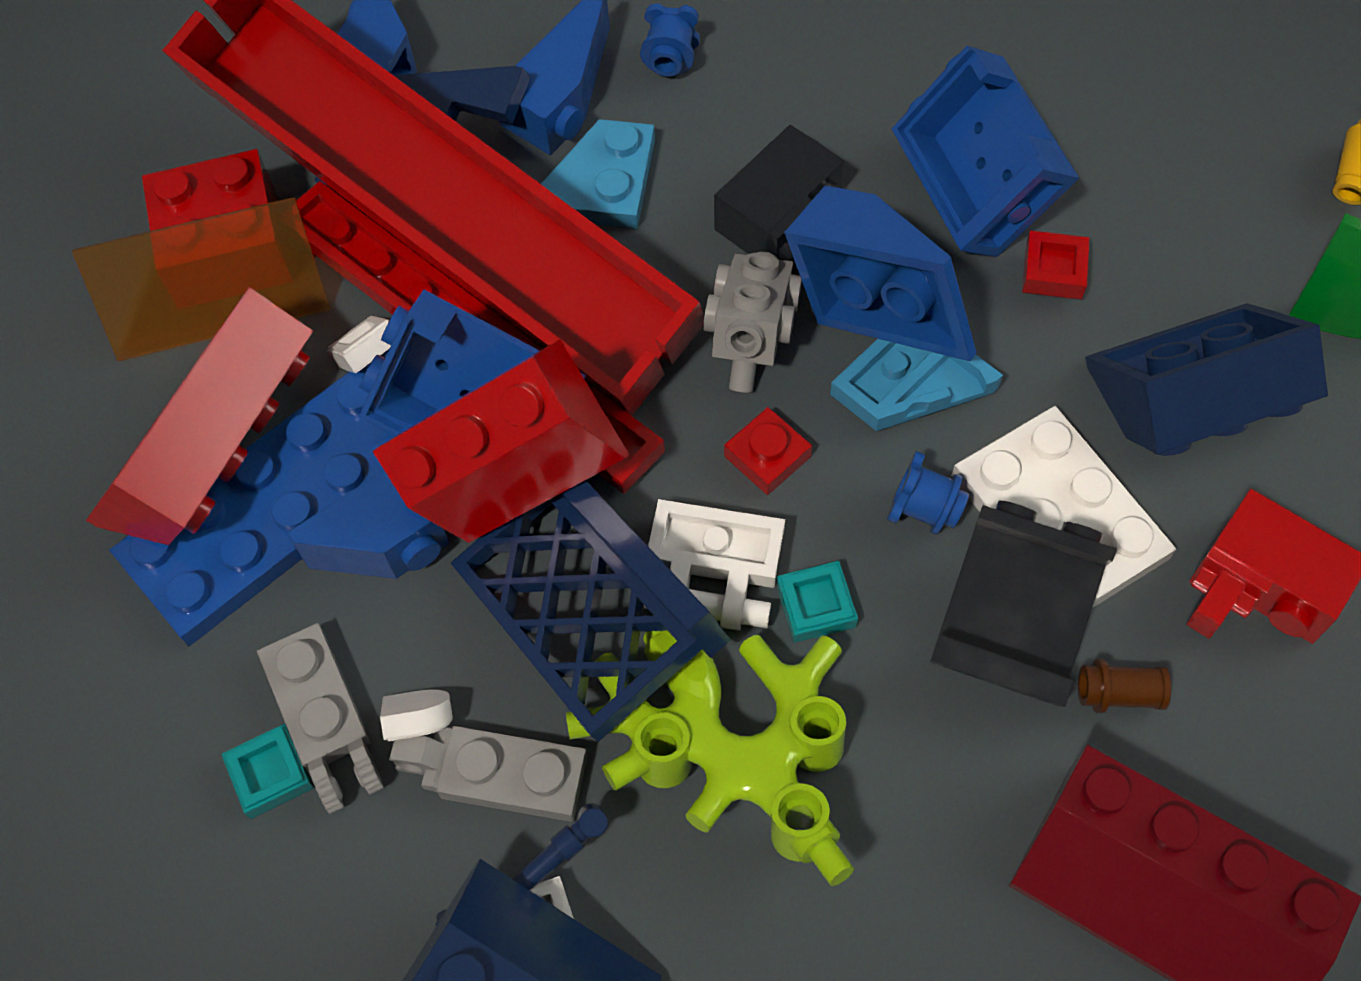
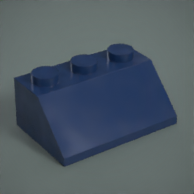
[1085,303,1328,456]
[402,858,662,981]

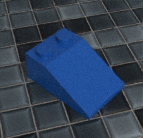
[784,186,977,361]

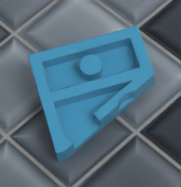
[541,119,655,229]

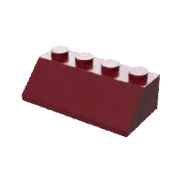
[1009,744,1361,981]

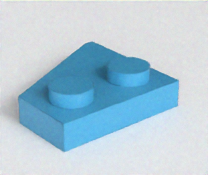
[830,339,1003,431]

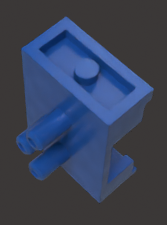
[891,46,1079,257]
[359,289,586,436]

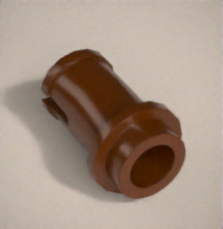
[1078,659,1171,713]

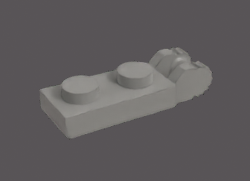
[257,623,384,814]

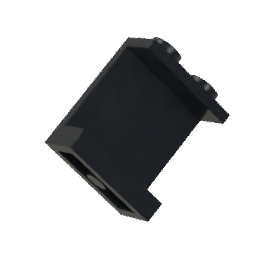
[930,500,1117,707]

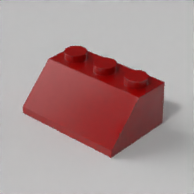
[372,339,629,543]

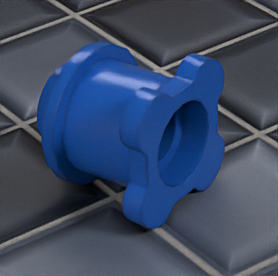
[640,3,700,77]
[887,451,969,535]

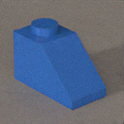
[287,470,449,579]

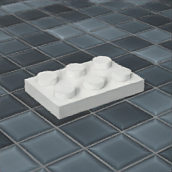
[951,406,1176,608]

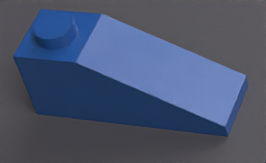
[499,0,610,156]

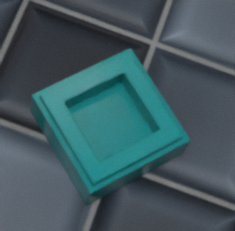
[776,561,858,643]
[221,723,314,819]

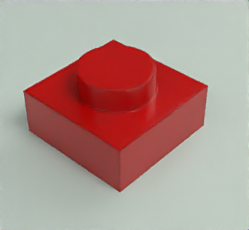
[1022,230,1090,300]
[724,407,812,496]

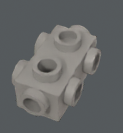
[704,252,802,393]

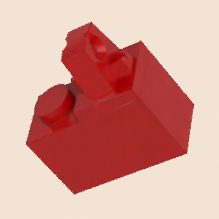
[1186,489,1361,644]

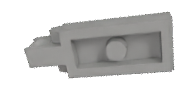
[389,726,588,822]

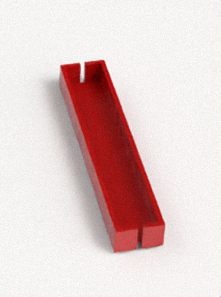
[162,0,704,416]

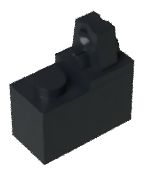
[714,124,844,265]

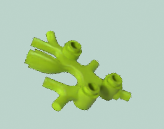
[566,631,854,886]

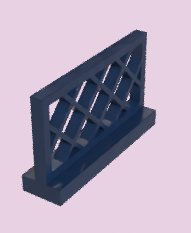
[451,480,730,742]

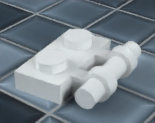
[644,499,785,631]

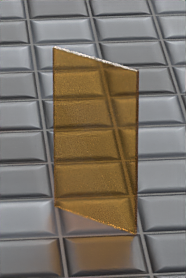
[72,197,330,361]

